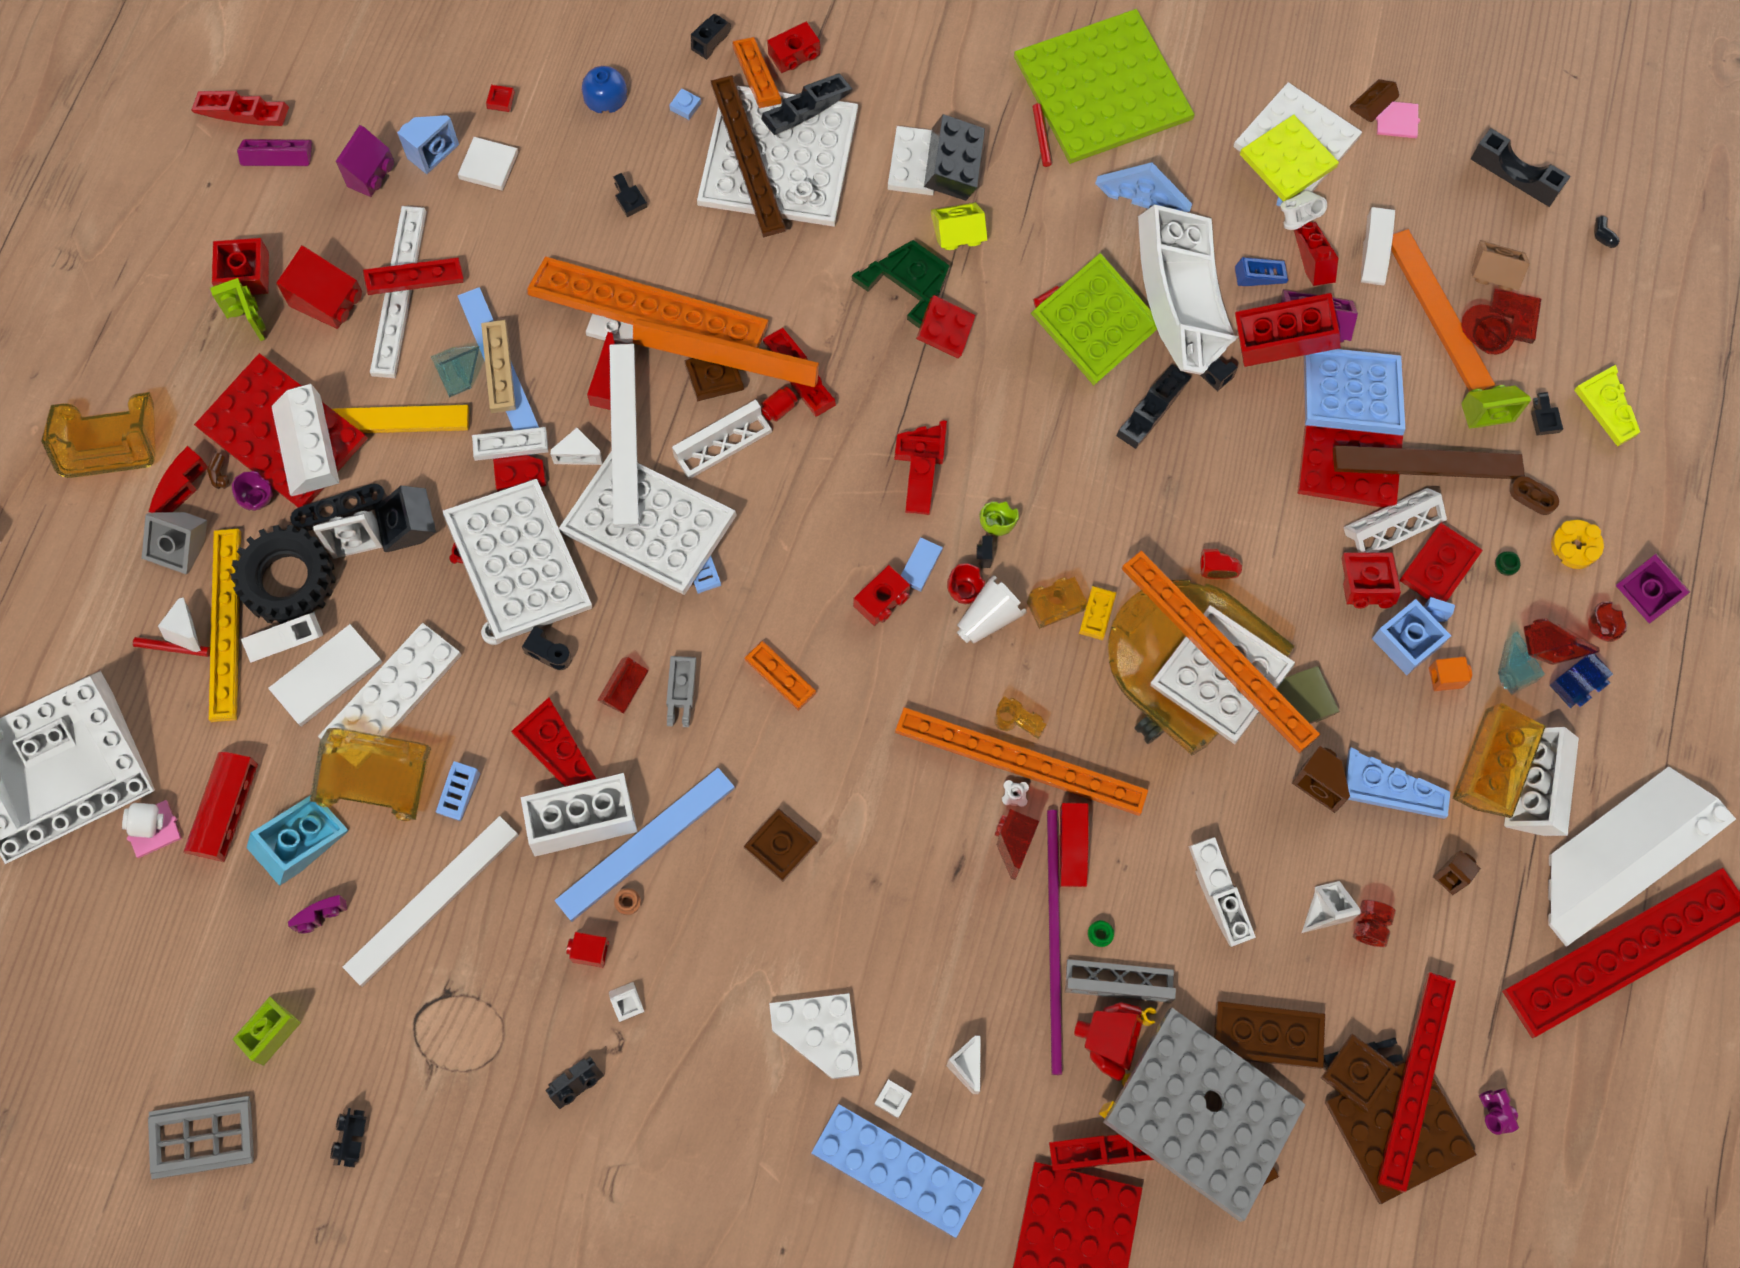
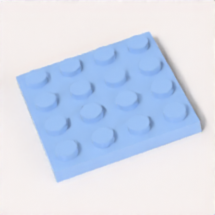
[1304,349,1405,435]

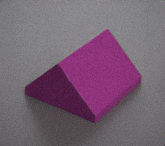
[1616,554,1690,624]

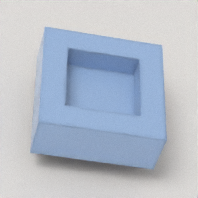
[669,89,701,120]
[1424,597,1455,622]

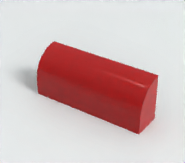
[183,752,258,862]

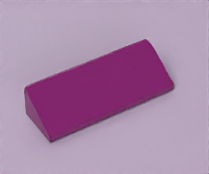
[237,139,312,166]

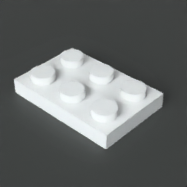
[888,126,934,195]

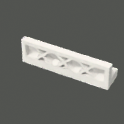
[672,400,772,479]
[1344,488,1447,553]

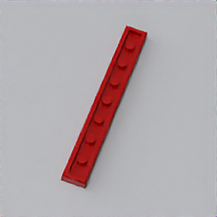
[1377,972,1456,1193]

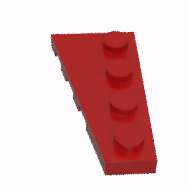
[511,697,596,787]

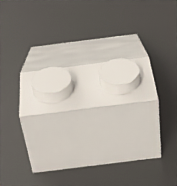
[313,511,382,559]

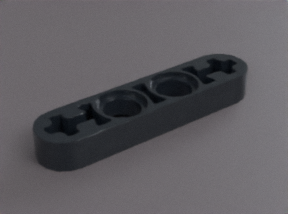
[290,483,387,531]

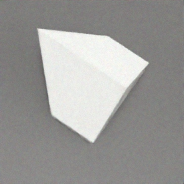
[1302,881,1361,933]
[946,1036,980,1094]

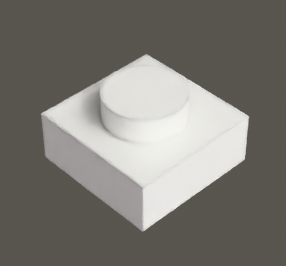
[874,1079,912,1118]

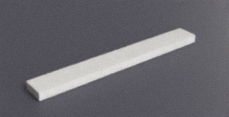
[370,206,426,378]
[610,344,639,528]
[343,816,519,987]

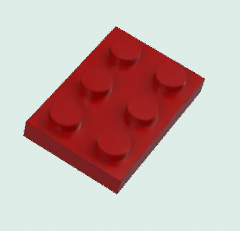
[1399,523,1483,602]

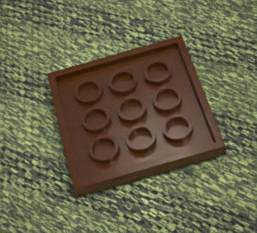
[1325,1062,1477,1204]

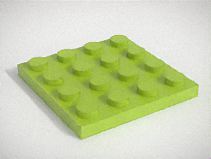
[1031,253,1157,386]

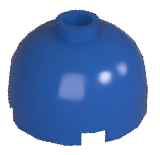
[581,66,627,113]

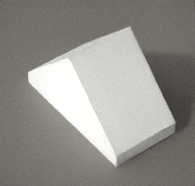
[550,428,603,465]
[158,597,201,652]

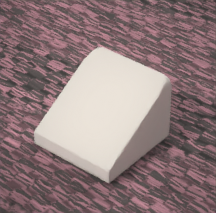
[609,982,644,1022]

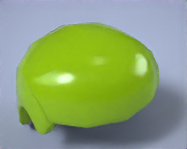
[979,501,1019,536]

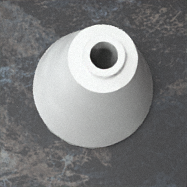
[957,575,1027,644]

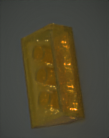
[1452,703,1546,818]

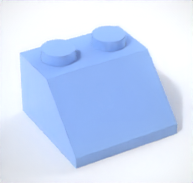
[397,115,459,174]

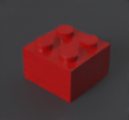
[212,238,269,295]

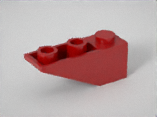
[1294,222,1339,286]

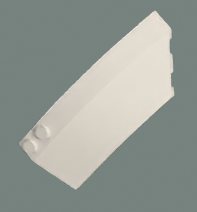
[1138,204,1238,375]
[1548,767,1736,946]

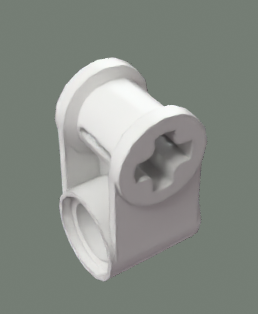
[1280,191,1327,230]

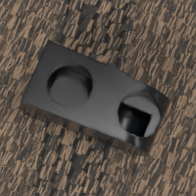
[691,14,731,60]
[1200,358,1238,392]
[522,626,572,670]

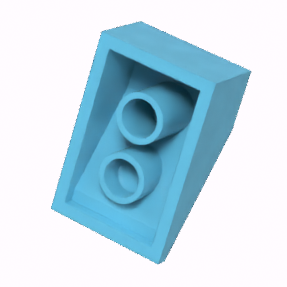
[246,793,348,886]

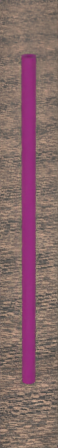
[1047,810,1062,1075]

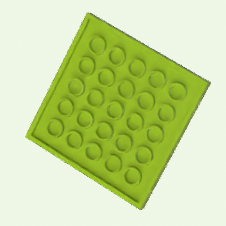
[1014,9,1195,164]

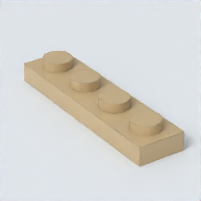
[481,320,516,413]

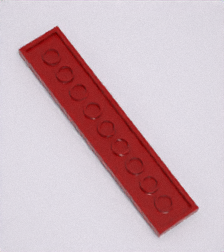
[1502,868,1740,1039]

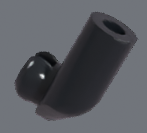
[1595,216,1620,248]

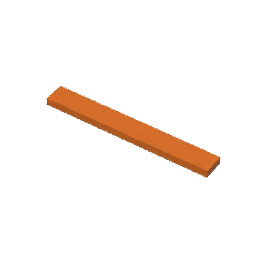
[1391,229,1495,392]
[633,319,819,387]

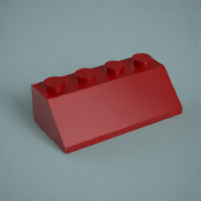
[1235,293,1341,367]

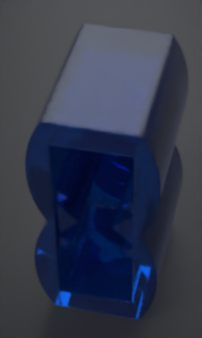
[1550,651,1613,708]

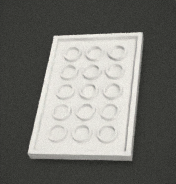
[559,451,737,595]
[443,479,592,643]

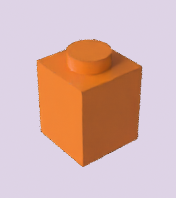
[1429,657,1472,691]

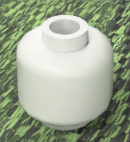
[122,803,164,838]

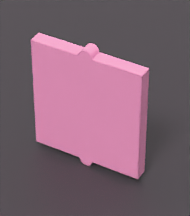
[1375,102,1420,138]
[122,800,182,858]

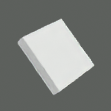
[458,137,518,191]

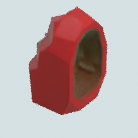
[1200,549,1242,579]

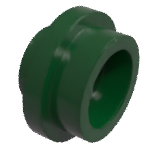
[1495,551,1521,576]

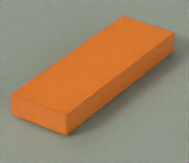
[745,641,816,711]

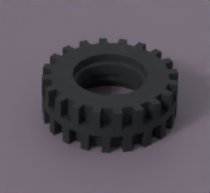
[231,525,336,624]

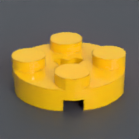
[1551,520,1604,569]

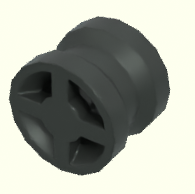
[1134,712,1167,744]

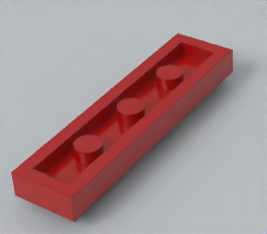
[363,257,463,295]

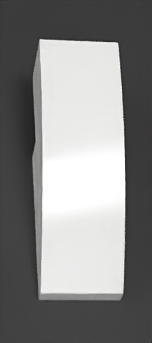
[1361,207,1395,286]

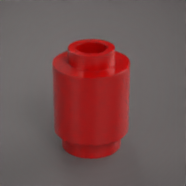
[761,387,797,422]

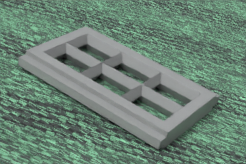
[148,1096,254,1180]

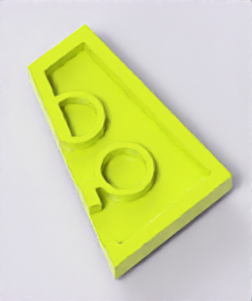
[1574,365,1640,447]

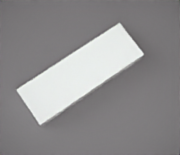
[472,427,548,461]

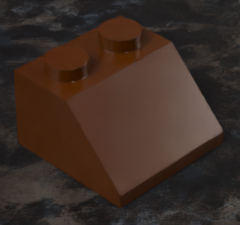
[1292,746,1350,813]

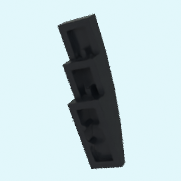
[761,73,852,135]
[1116,364,1191,449]

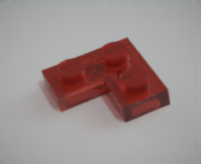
[1489,289,1542,344]

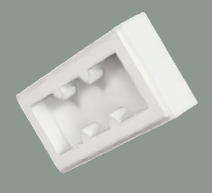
[586,314,633,344]

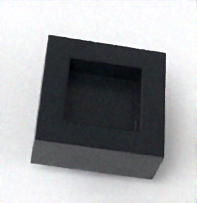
[976,536,992,568]

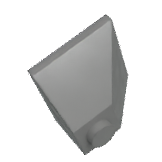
[142,512,207,574]

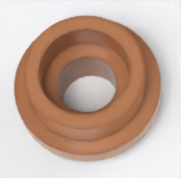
[614,888,641,915]

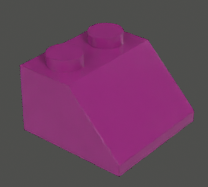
[336,125,394,197]

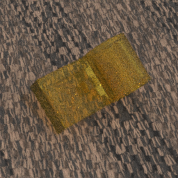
[994,696,1047,739]

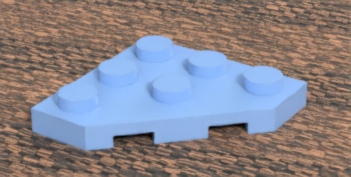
[1095,162,1192,212]

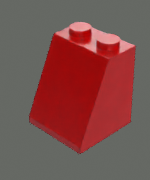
[276,245,362,329]

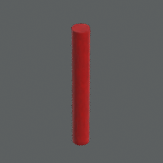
[1032,103,1052,167]
[132,637,210,657]

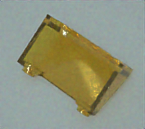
[41,392,156,478]
[310,728,431,821]

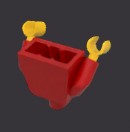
[1074,1002,1156,1087]

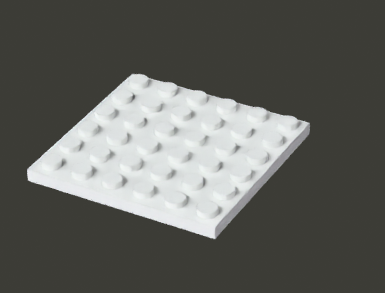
[697,86,858,227]

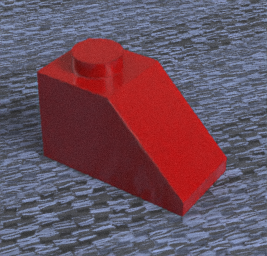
[905,456,936,515]

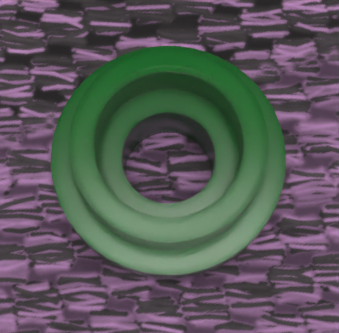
[1087,920,1114,947]

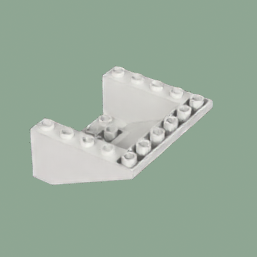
[0,670,155,864]

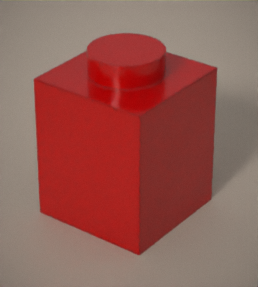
[566,932,609,968]

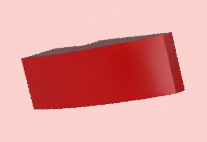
[148,446,208,513]
[1059,803,1088,887]

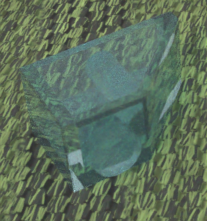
[1498,631,1545,695]

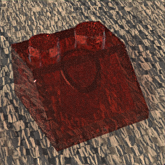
[1524,618,1600,665]
[995,809,1040,880]

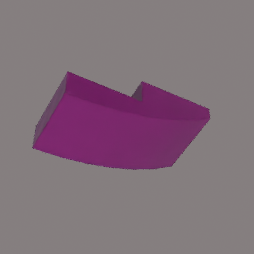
[288,895,347,934]

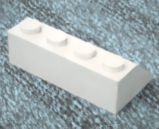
[272,384,339,496]
[1504,727,1579,836]
[521,773,637,856]

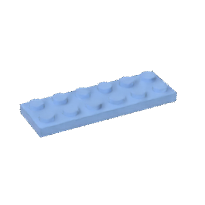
[811,1104,983,1238]

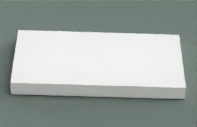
[268,624,382,727]

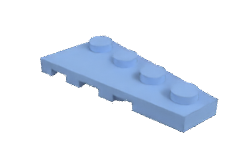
[1345,747,1450,819]

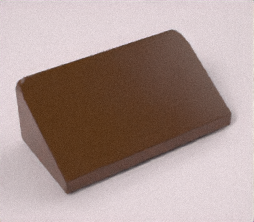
[1349,79,1399,122]

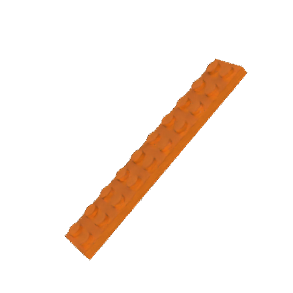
[527,256,769,348]

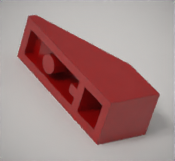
[587,332,615,410]

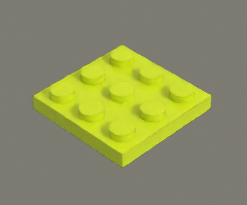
[1240,115,1339,202]

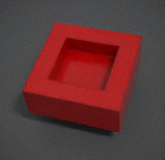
[486,84,515,112]

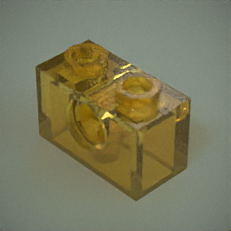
[1027,576,1087,629]

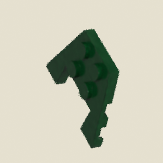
[852,240,950,329]

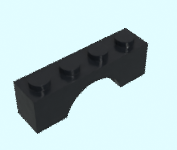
[1471,128,1571,207]

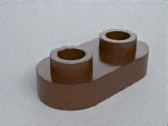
[1510,476,1559,515]

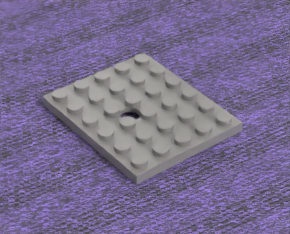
[1103,1008,1306,1222]

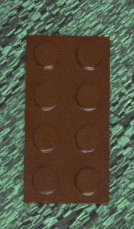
[1214,1001,1325,1069]

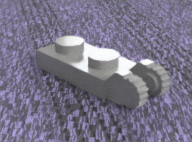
[666,656,697,727]

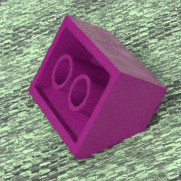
[1281,289,1358,343]

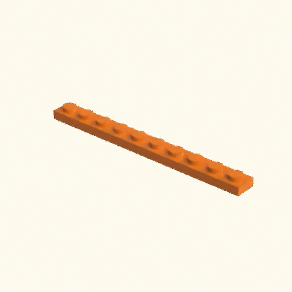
[1122,550,1320,754]
[895,707,1148,816]

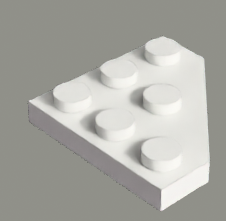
[769,993,859,1079]

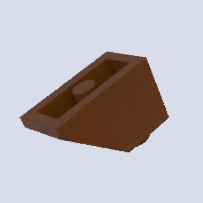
[1433,850,1481,895]

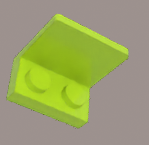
[210,278,266,341]

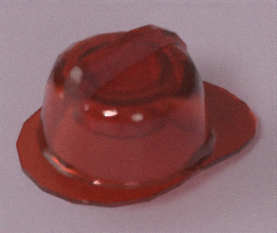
[1461,304,1516,355]

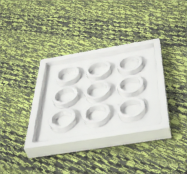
[1233,82,1362,193]
[1150,605,1295,744]

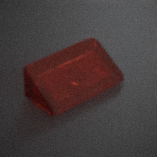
[598,657,649,714]

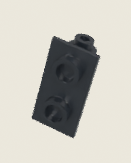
[546,1057,604,1109]
[330,1108,367,1168]

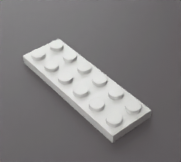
[318,623,462,770]

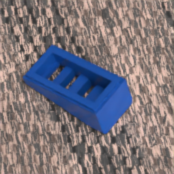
[1235,257,1288,286]

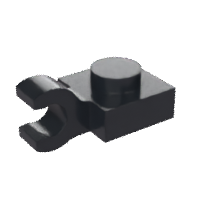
[613,173,647,217]
[1531,392,1563,436]

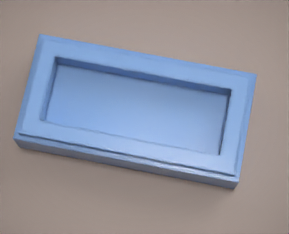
[901,537,943,592]

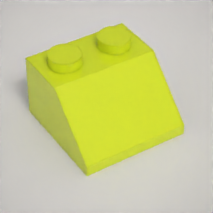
[931,202,988,250]

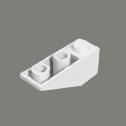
[241,612,323,663]

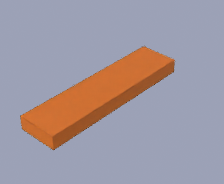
[733,37,781,108]

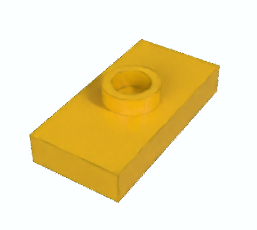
[1079,586,1116,641]

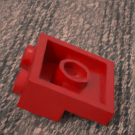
[1341,553,1401,609]

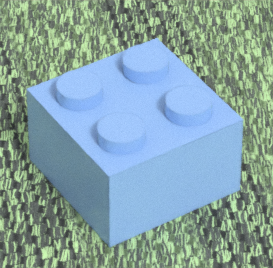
[1372,599,1451,675]

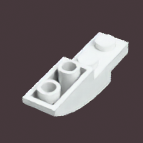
[1188,837,1256,947]

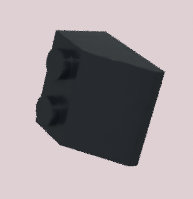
[374,485,436,552]

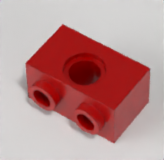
[767,21,820,74]
[853,565,910,626]

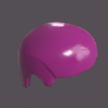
[232,471,273,511]

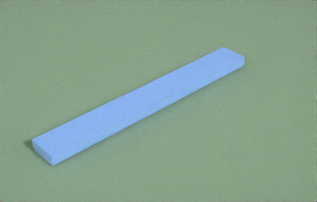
[457,287,539,456]
[554,768,735,922]

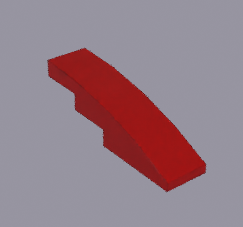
[191,91,289,126]
[763,328,836,417]
[1049,1134,1154,1171]

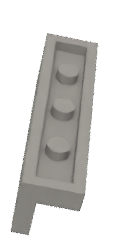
[1065,959,1176,1003]

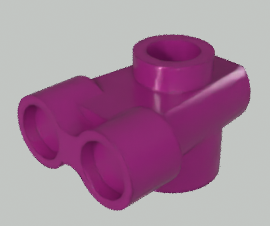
[1479,1088,1519,1135]

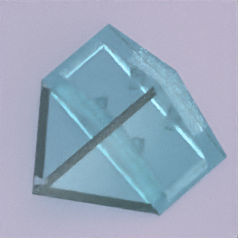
[430,346,479,397]

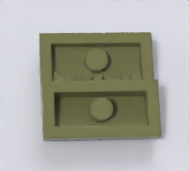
[1277,666,1340,723]

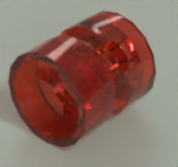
[1353,900,1396,947]

